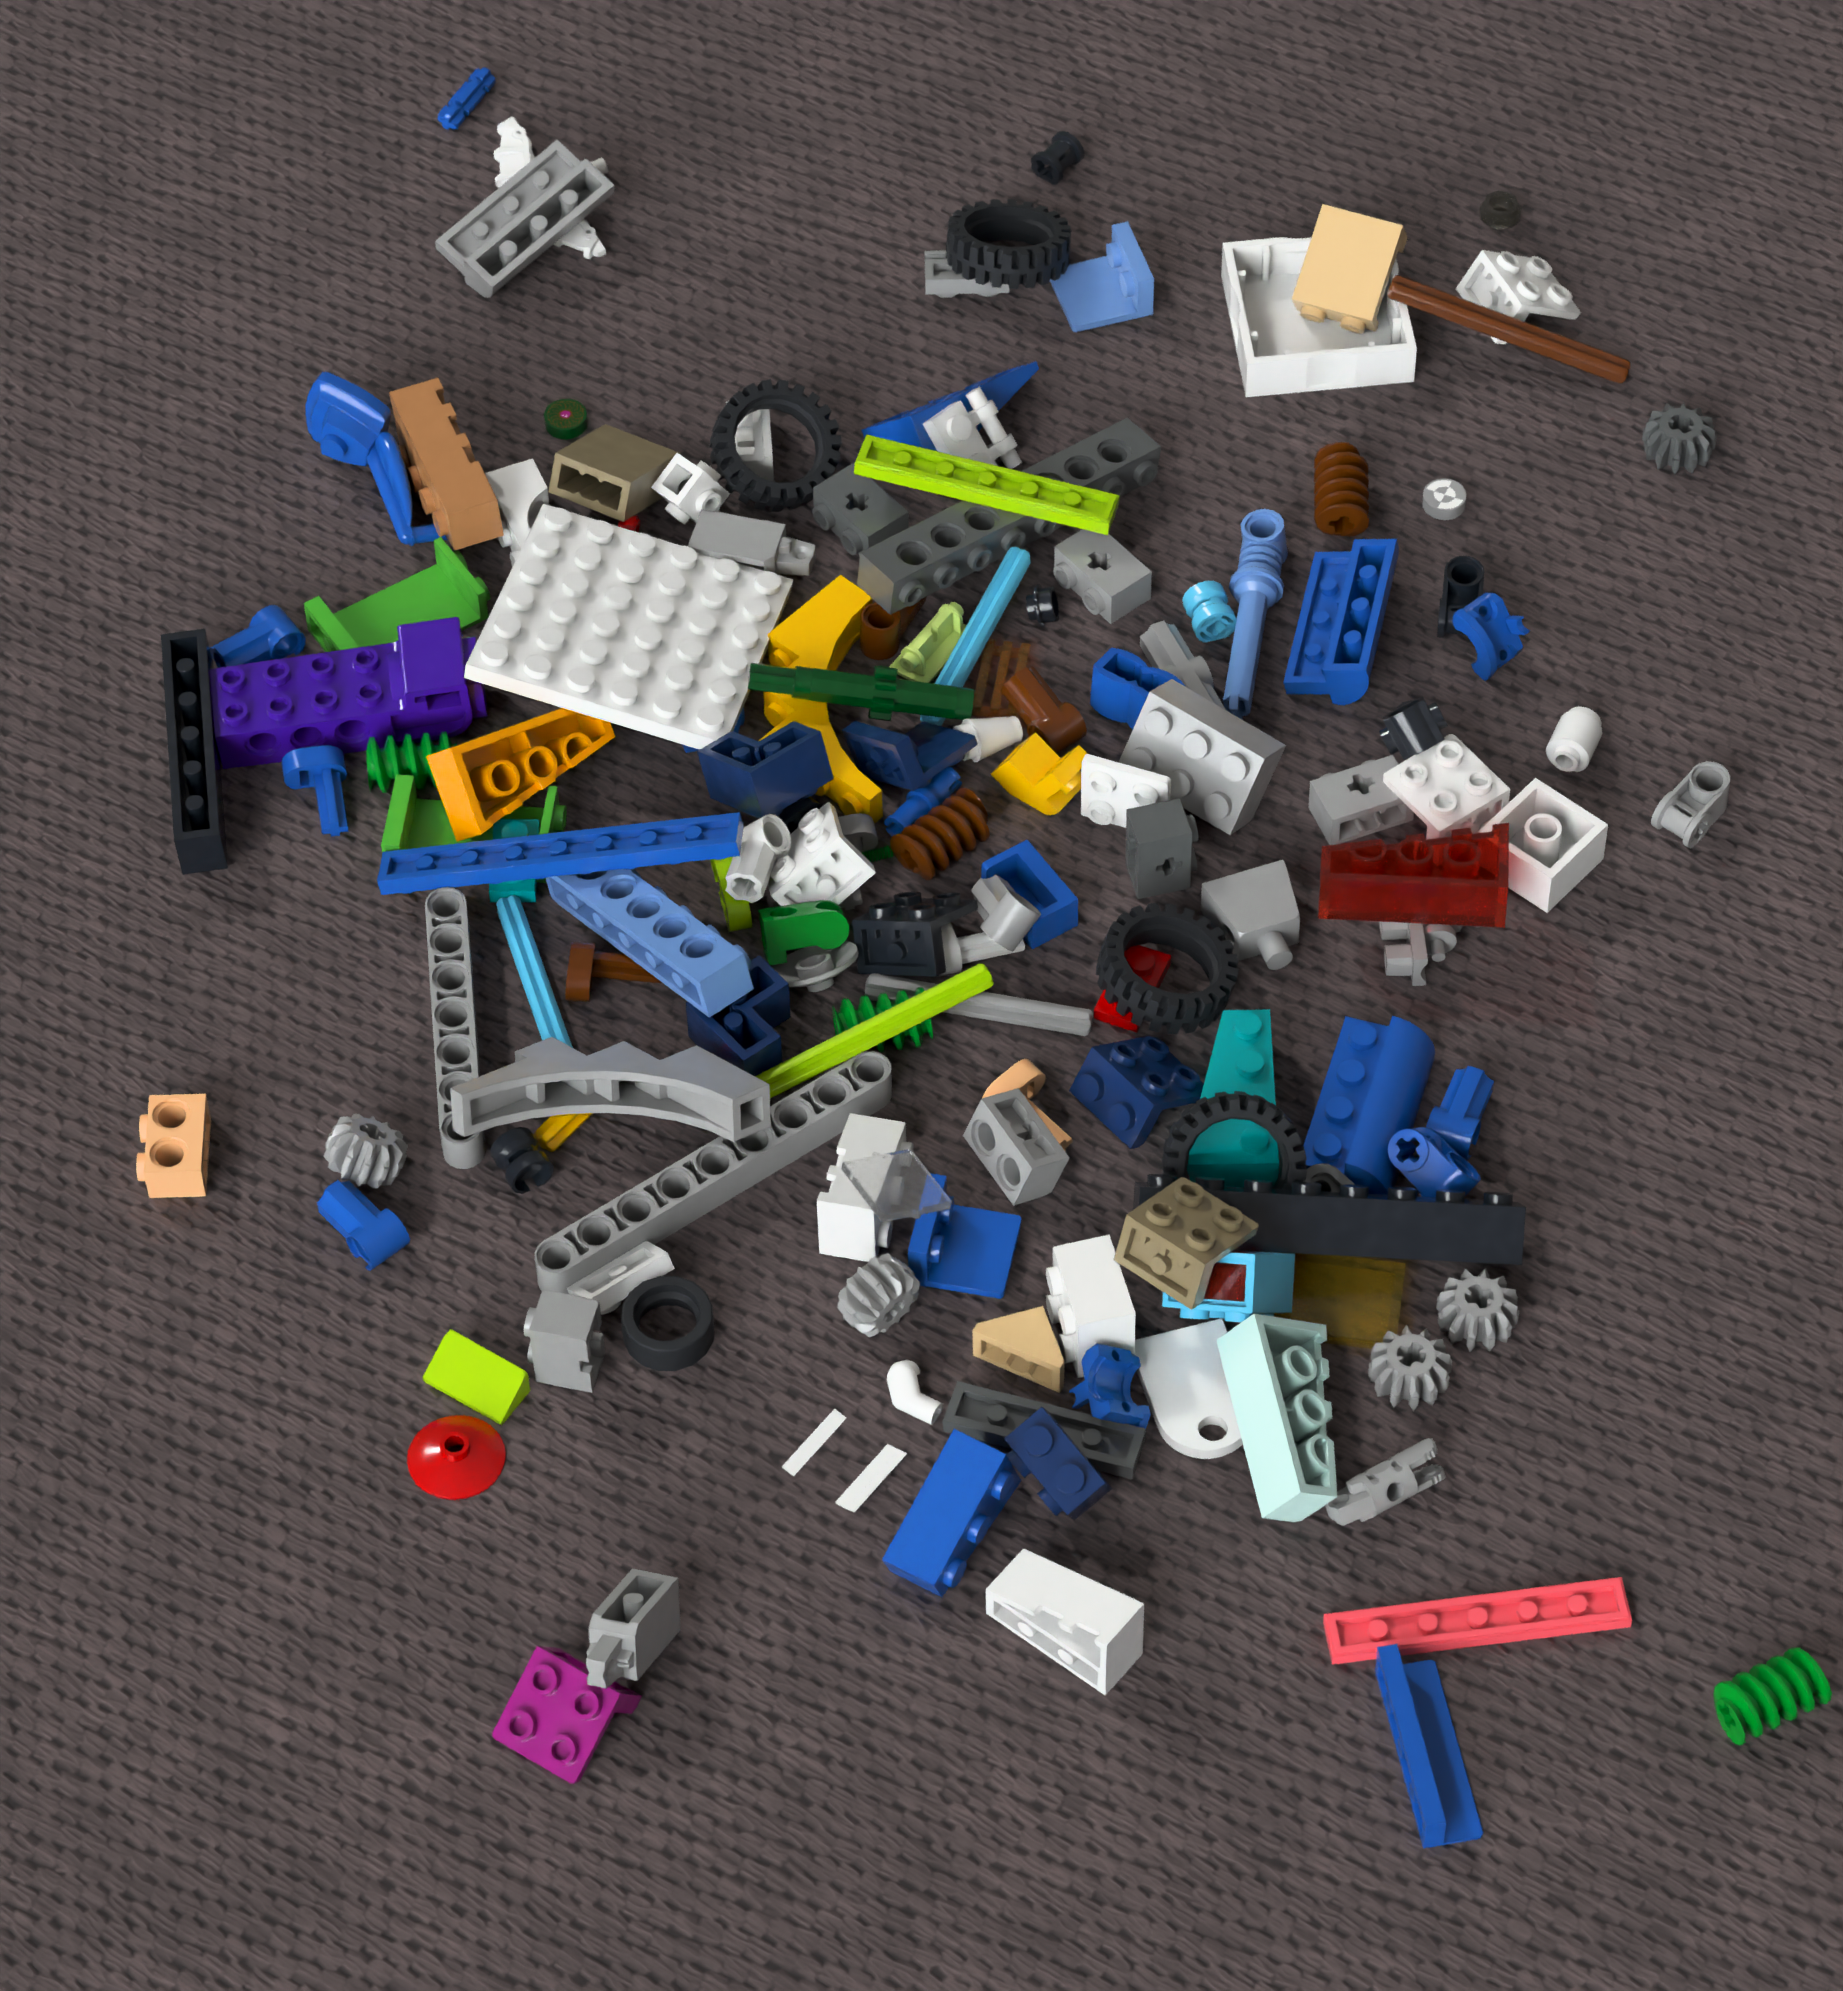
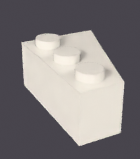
[817,1113,913,1262]
[986,1548,1144,1695]

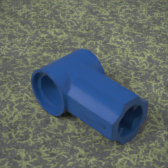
[210,605,306,668]
[1426,1066,1494,1161]
[317,1180,410,1271]

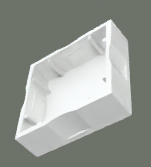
[1221,237,1417,397]

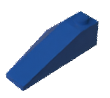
[861,361,1039,452]

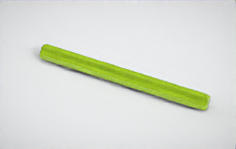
[755,964,994,1098]

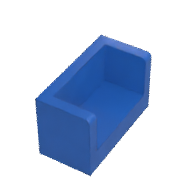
[981,840,1078,949]

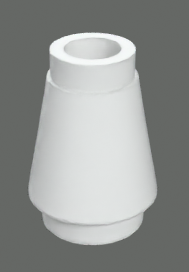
[954,716,1023,762]

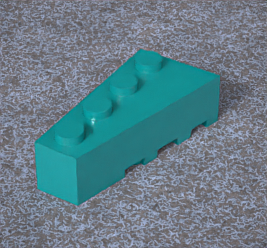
[1187,1009,1279,1187]

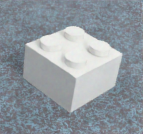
[1475,778,1608,913]
[1046,1234,1136,1378]

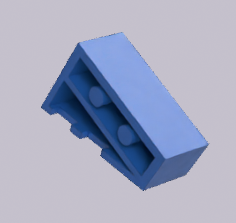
[882,1429,1021,1597]

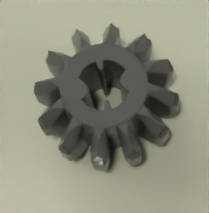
[1642,402,1717,475]

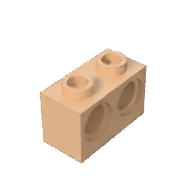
[136,1094,211,1198]

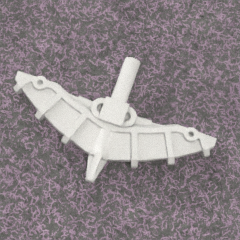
[494,117,608,259]

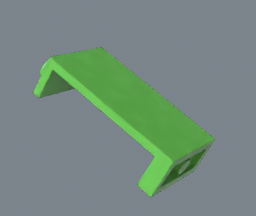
[304,537,490,652]
[381,774,567,883]

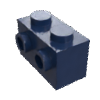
[1004,1407,1113,1520]

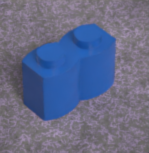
[1090,648,1186,730]

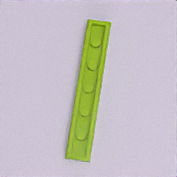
[854,435,1120,535]

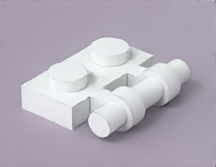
[922,387,1022,469]

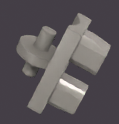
[1379,893,1457,986]

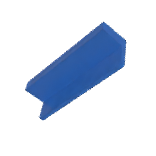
[1375,1644,1483,1849]

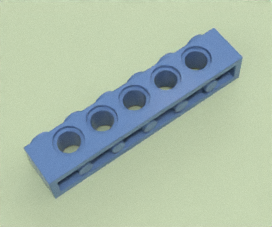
[545,869,754,1018]

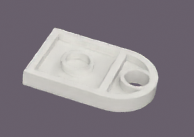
[1135,1318,1243,1459]

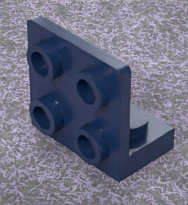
[842,721,978,791]

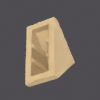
[973,1306,1064,1393]

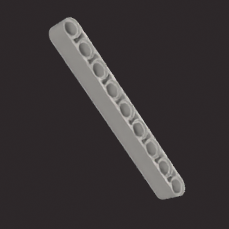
[535,1051,892,1294]

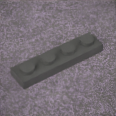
[943,1381,1146,1479]

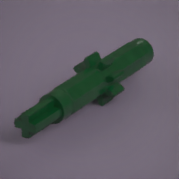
[747,663,974,721]

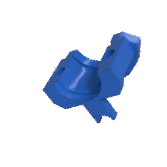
[1452,593,1530,681]
[1069,1343,1151,1429]

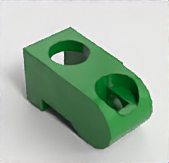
[758,900,849,965]

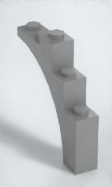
[450,1037,771,1142]

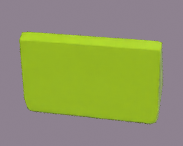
[422,1329,530,1426]

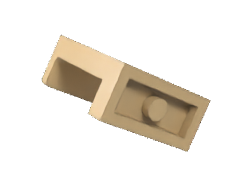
[1292,204,1408,334]

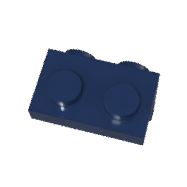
[1069,1036,1204,1149]

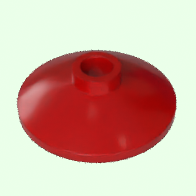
[407,1415,506,1500]

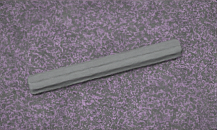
[865,973,1093,1036]

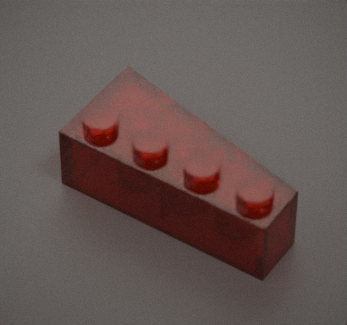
[1318,823,1509,928]

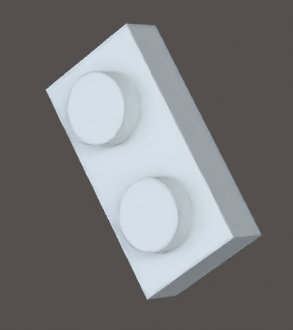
[567,1241,675,1315]

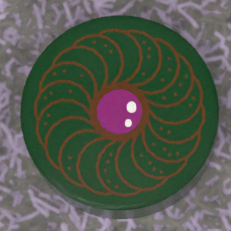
[544,399,588,439]

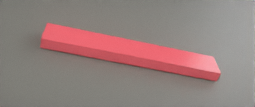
[1323,1577,1632,1665]

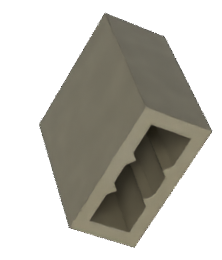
[548,424,680,522]

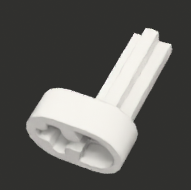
[936,922,1025,977]

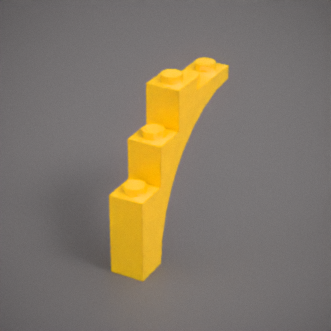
[759,575,883,824]

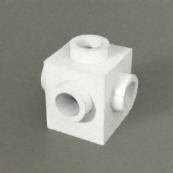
[651,453,730,525]

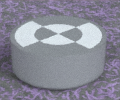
[1422,479,1466,520]

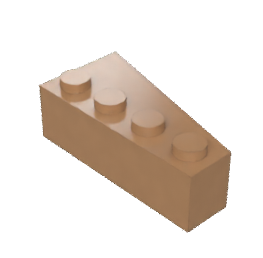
[389,378,504,551]

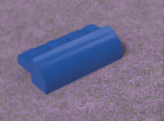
[1283,539,1399,705]
[1303,1016,1435,1195]

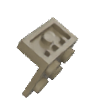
[1114,1177,1259,1310]

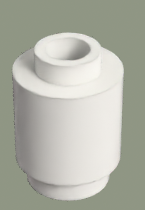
[1546,706,1602,772]

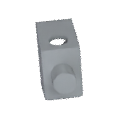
[1201,859,1300,970]

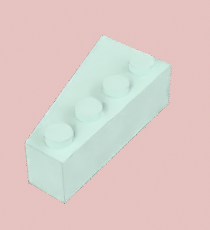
[1216,1314,1337,1522]

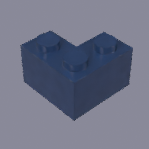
[697,721,834,819]
[686,955,791,1076]

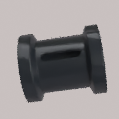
[1031,131,1084,185]

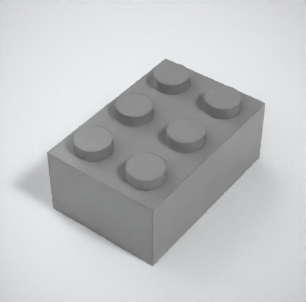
[1119,679,1286,835]

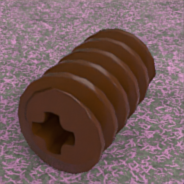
[1314,442,1369,536]
[890,788,990,880]

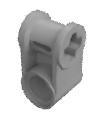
[1651,761,1730,849]

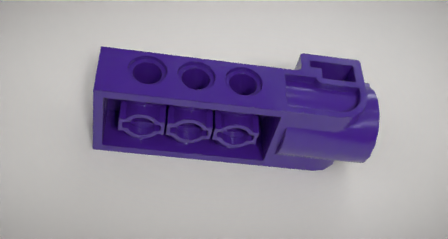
[209,617,488,769]

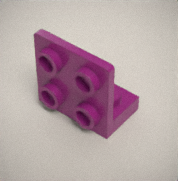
[492,1646,642,1784]

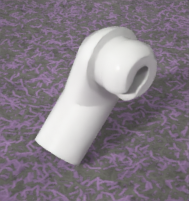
[887,1360,943,1425]

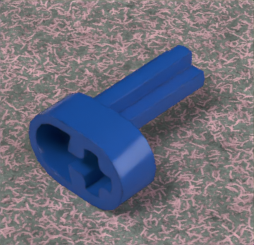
[281,745,349,837]

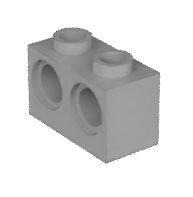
[963,1088,1069,1206]

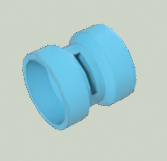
[1182,581,1237,642]

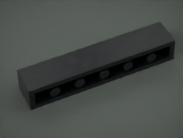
[161,629,228,874]

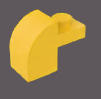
[991,732,1088,815]

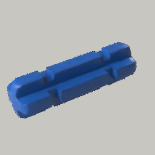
[437,67,496,130]

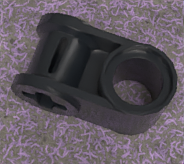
[1437,556,1484,638]

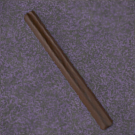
[1387,275,1631,384]

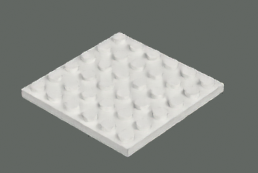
[464,504,793,750]

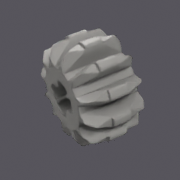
[324,1114,408,1189]
[837,1253,920,1337]
[1436,1268,1519,1352]
[1368,1325,1452,1411]

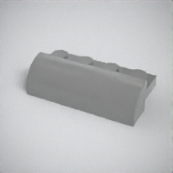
[435,140,614,298]

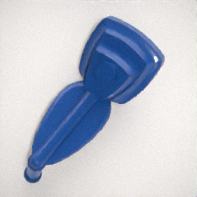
[305,372,448,546]

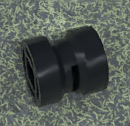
[490,1127,554,1194]

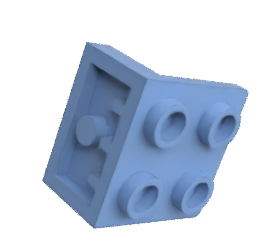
[1050,221,1154,332]

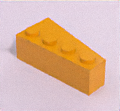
[426,708,615,842]

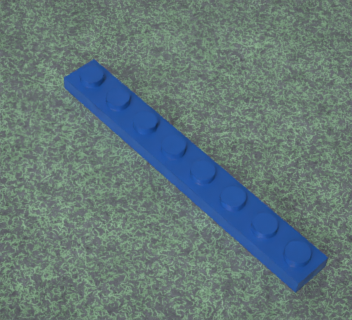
[377,812,744,895]

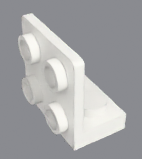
[1456,250,1581,344]
[1383,734,1510,863]
[1081,754,1171,828]
[768,802,876,906]

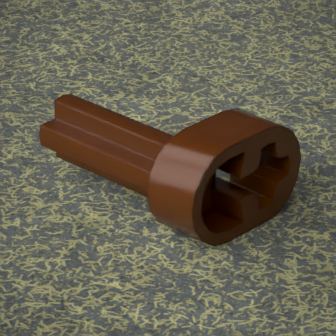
[565,941,661,1002]

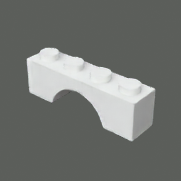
[485,458,549,567]

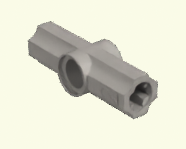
[1140,621,1227,711]

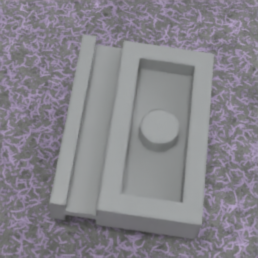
[925,250,1010,298]

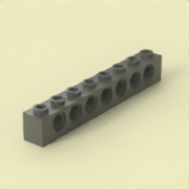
[857,417,1161,615]

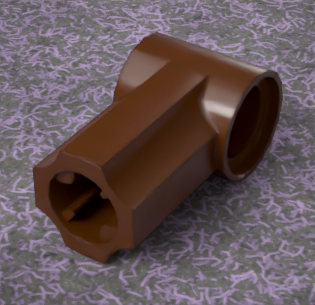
[860,596,927,660]
[1001,666,1087,754]

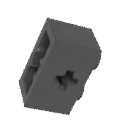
[812,463,909,556]
[1125,798,1198,899]

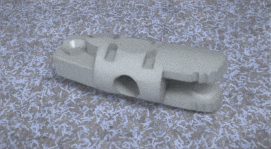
[1325,1438,1446,1526]

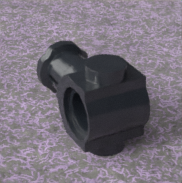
[1379,697,1448,760]

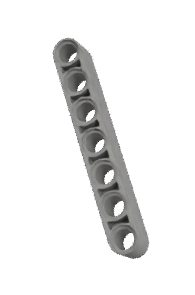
[425,887,485,1169]

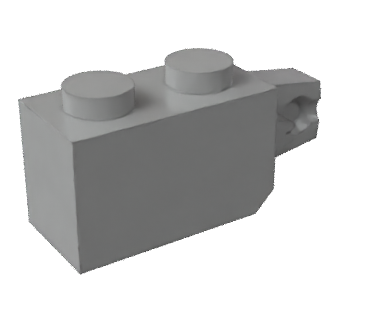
[688,509,816,576]
[586,1569,681,1688]

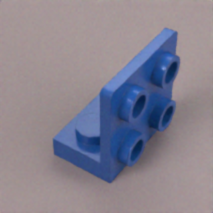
[908,1173,1021,1299]

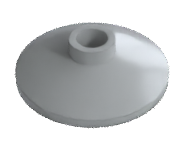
[772,941,859,992]

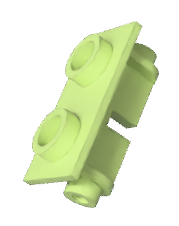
[889,602,967,683]

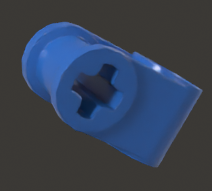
[1388,1127,1481,1197]

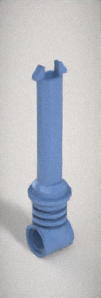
[1223,509,1288,720]

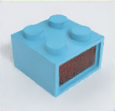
[1162,1250,1295,1322]

